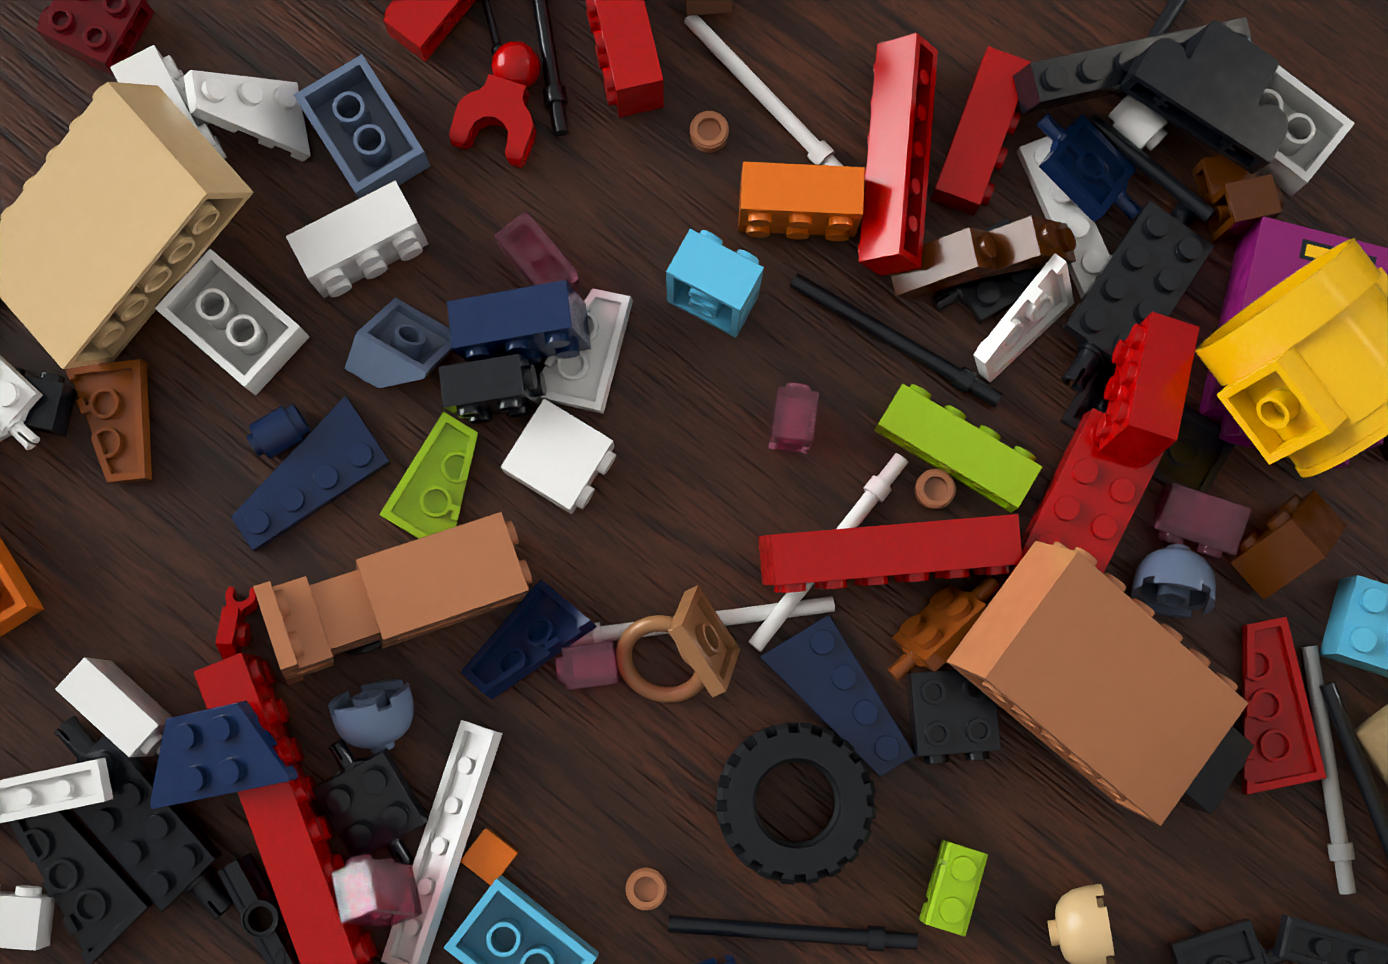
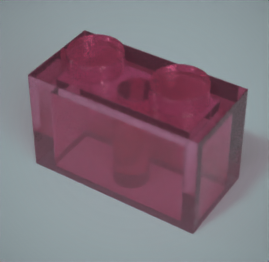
[494,210,579,287]
[768,383,819,454]
[1149,482,1251,559]
[556,641,620,692]
[331,855,423,928]

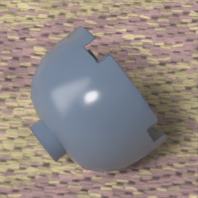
[1131,544,1216,618]
[328,679,415,753]

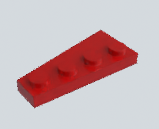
[1242,617,1327,795]

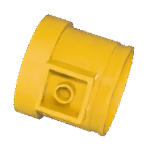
[1195,238,1388,478]

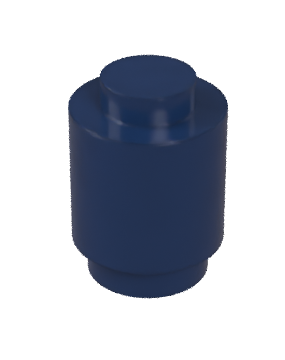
[246,403,311,459]

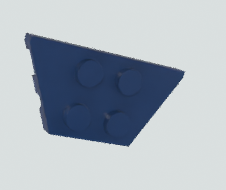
[150,701,298,809]

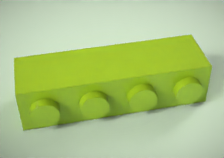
[874,384,1042,513]

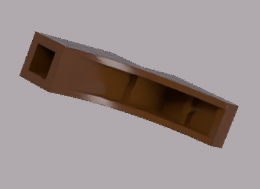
[890,215,1076,299]

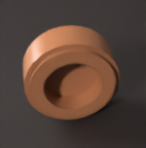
[690,111,729,153]
[914,469,956,510]
[626,867,667,910]

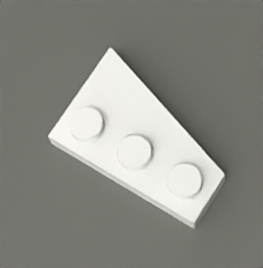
[183,70,311,162]
[973,253,1074,382]

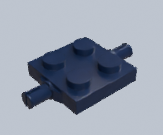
[1036,113,1142,222]

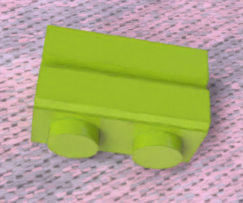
[919,839,988,936]

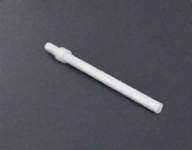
[684,15,843,166]
[748,453,908,652]

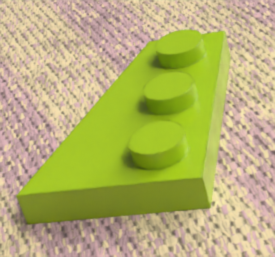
[379,412,478,539]

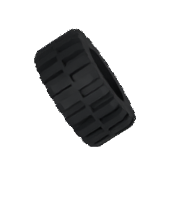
[715,722,877,885]

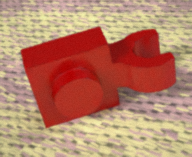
[215,586,259,660]

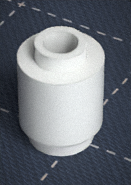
[1108,95,1168,151]

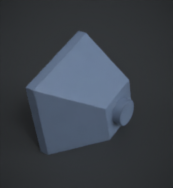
[344,297,453,388]

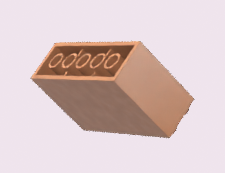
[946,541,1248,826]

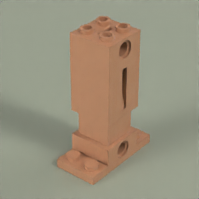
[253,512,532,685]

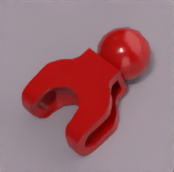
[449,41,541,168]

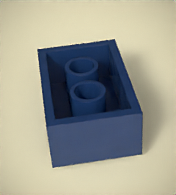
[447,280,591,365]

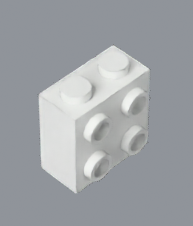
[501,399,616,514]

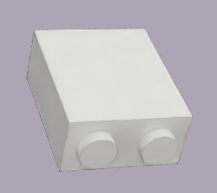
[55,657,172,757]

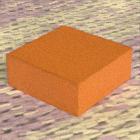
[460,827,519,886]

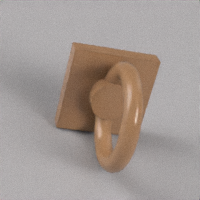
[616,585,740,703]

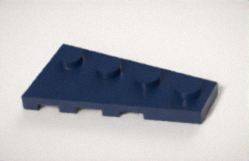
[231,395,391,552]
[759,615,915,777]

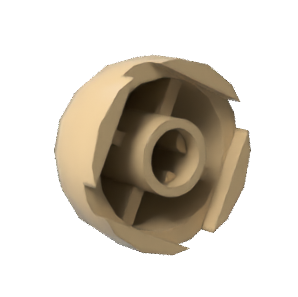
[1047,884,1115,964]

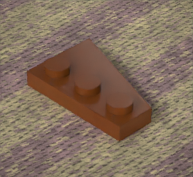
[65,359,152,484]

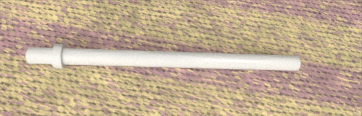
[570,596,835,647]

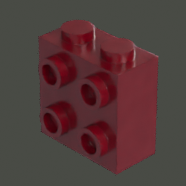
[36,0,155,78]

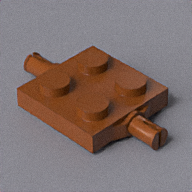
[887,575,1001,682]

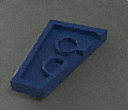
[461,579,597,700]

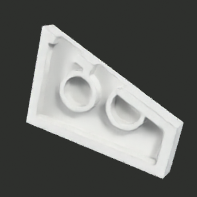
[540,288,633,414]

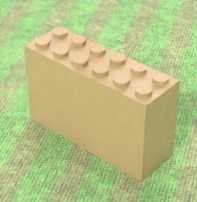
[0,82,254,369]

